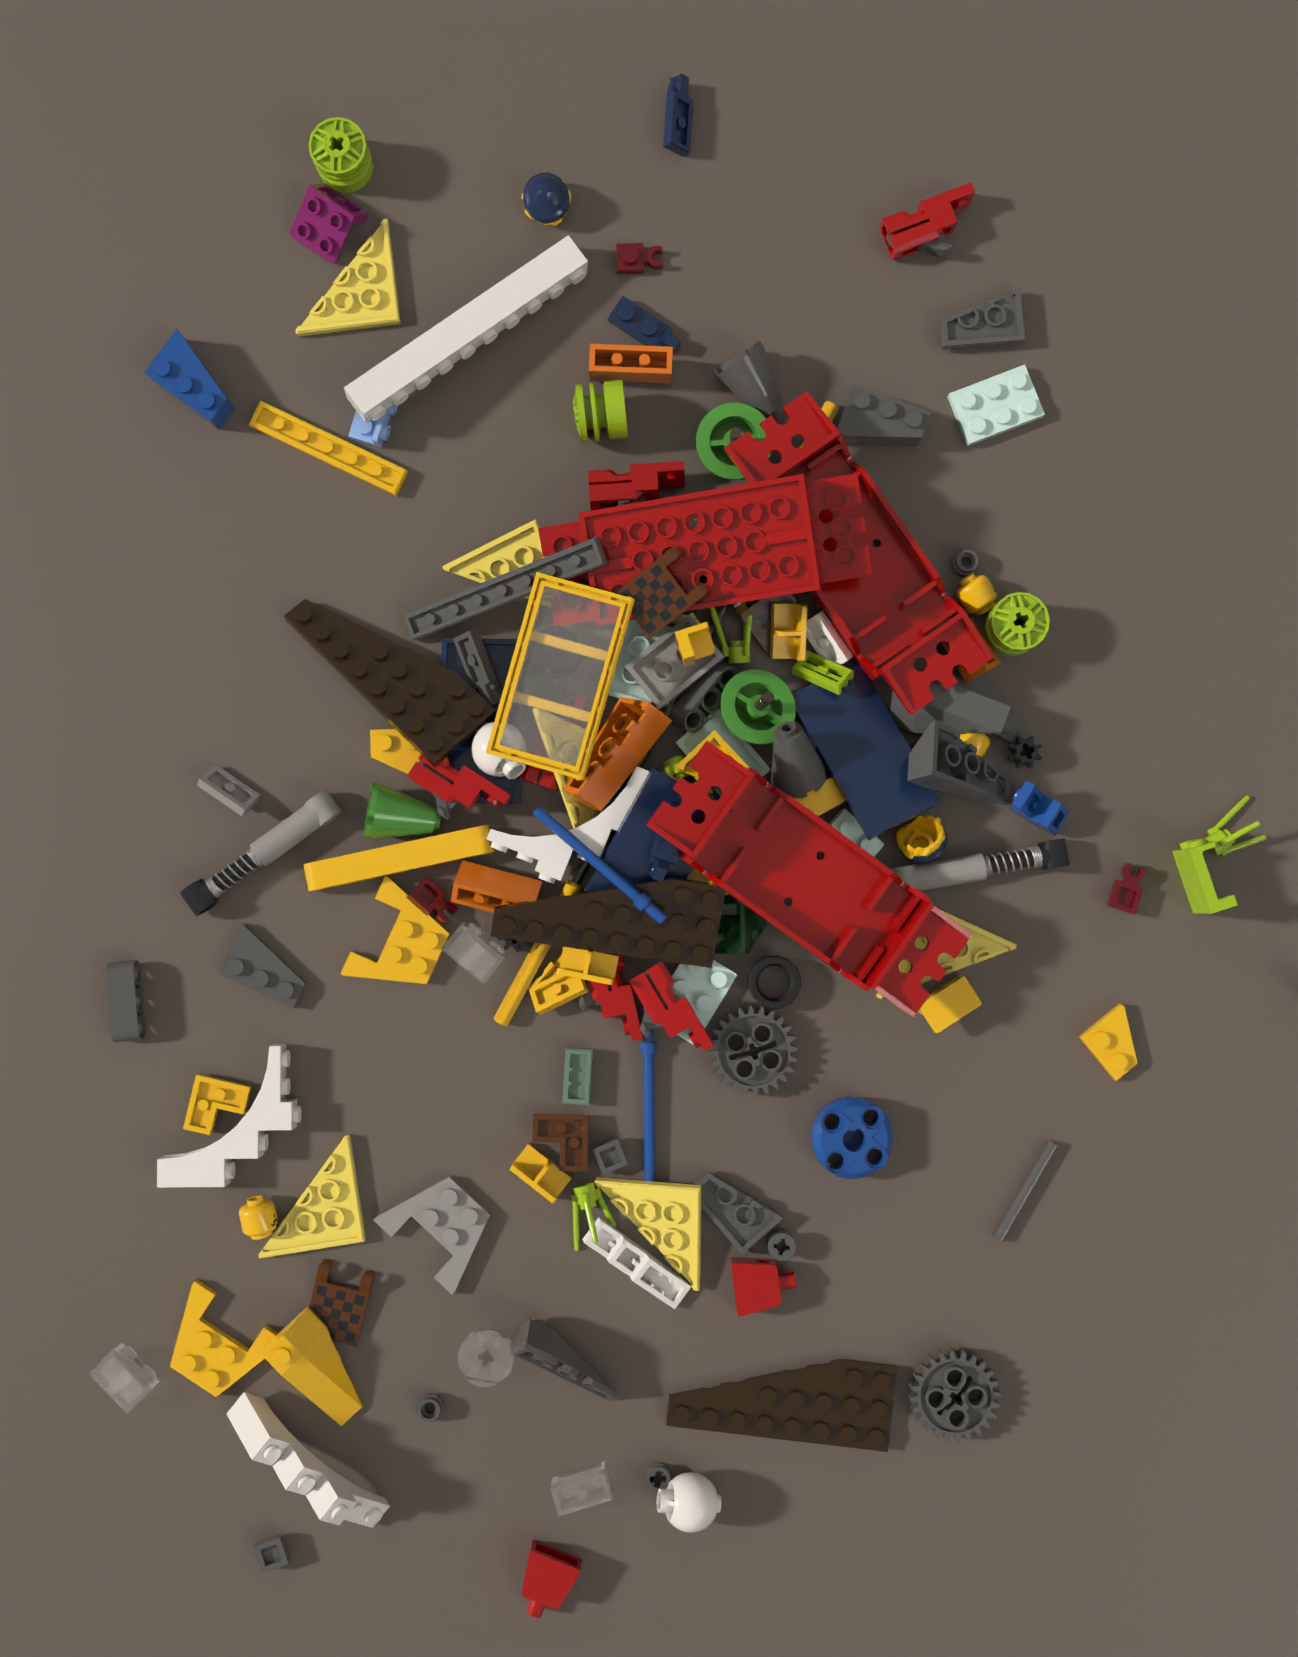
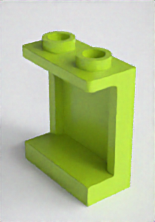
[1172,838,1238,914]

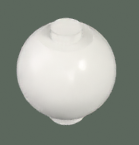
[471,722,527,779]
[657,1472,721,1533]

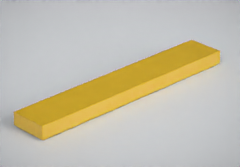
[248,400,408,497]

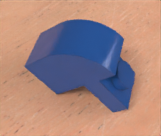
[1011,781,1069,836]

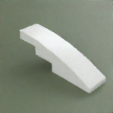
[582,1217,691,1309]

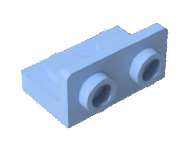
[348,404,398,448]

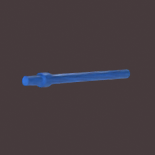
[533,806,667,924]
[640,1029,657,1182]

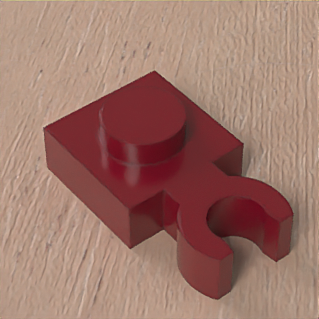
[616,243,663,275]
[1106,863,1145,915]
[406,876,458,925]

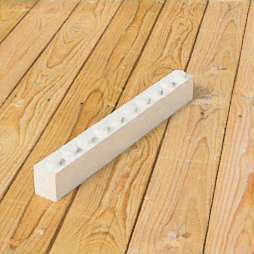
[344,235,588,423]

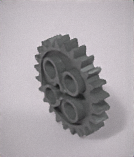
[708,1005,798,1096]
[908,1348,1001,1443]

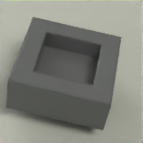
[592,1137,629,1175]
[253,1534,291,1573]

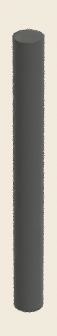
[994,1141,1059,1242]

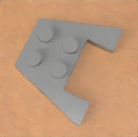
[373,1175,491,1294]

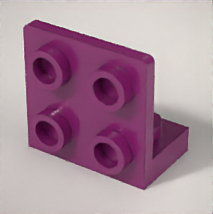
[290,183,369,264]

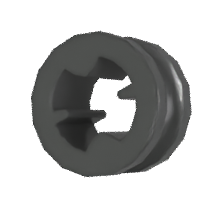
[646,1462,671,1492]

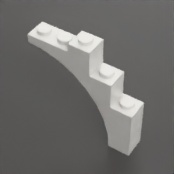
[487,766,649,884]
[157,1044,302,1188]
[227,1392,390,1528]

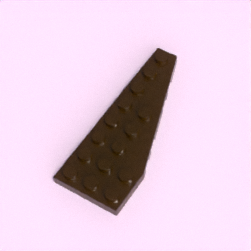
[284,599,496,767]
[490,877,725,968]
[666,1358,897,1452]

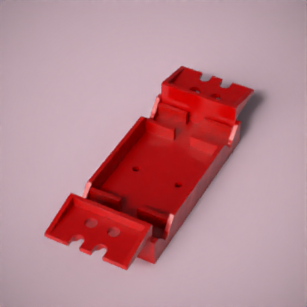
[724,391,994,716]
[538,473,872,626]
[646,741,972,1018]

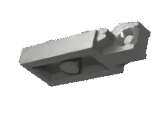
[453,628,502,705]

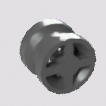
[767,1229,796,1261]

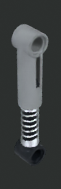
[180,790,343,917]
[891,838,1070,891]

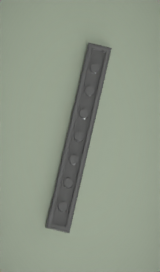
[403,537,608,641]

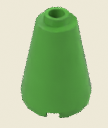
[363,782,441,838]

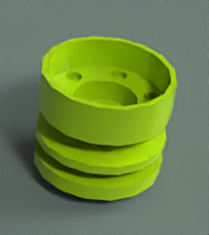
[308,117,374,193]
[573,379,628,443]
[982,592,1050,657]

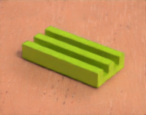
[792,650,854,695]

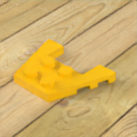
[340,876,450,984]
[170,1279,278,1397]

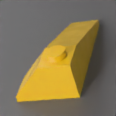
[262,1306,363,1426]

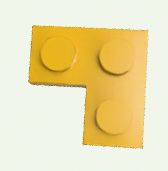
[183,1074,253,1135]

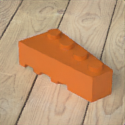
[564,697,672,811]

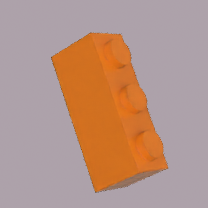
[589,344,673,384]
[451,860,543,913]

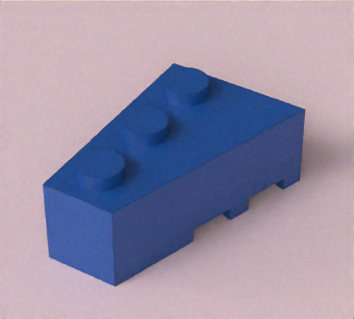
[144,329,235,430]

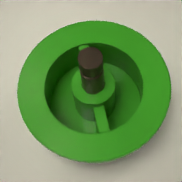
[696,403,771,480]
[721,669,796,745]

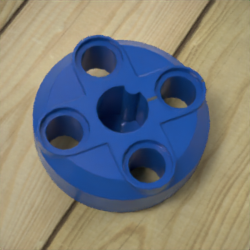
[811,1096,893,1179]

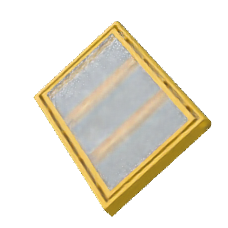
[486,572,635,781]

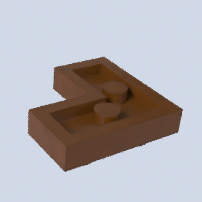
[532,1114,589,1171]

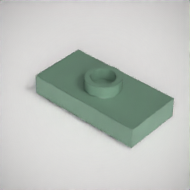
[562,1047,593,1105]

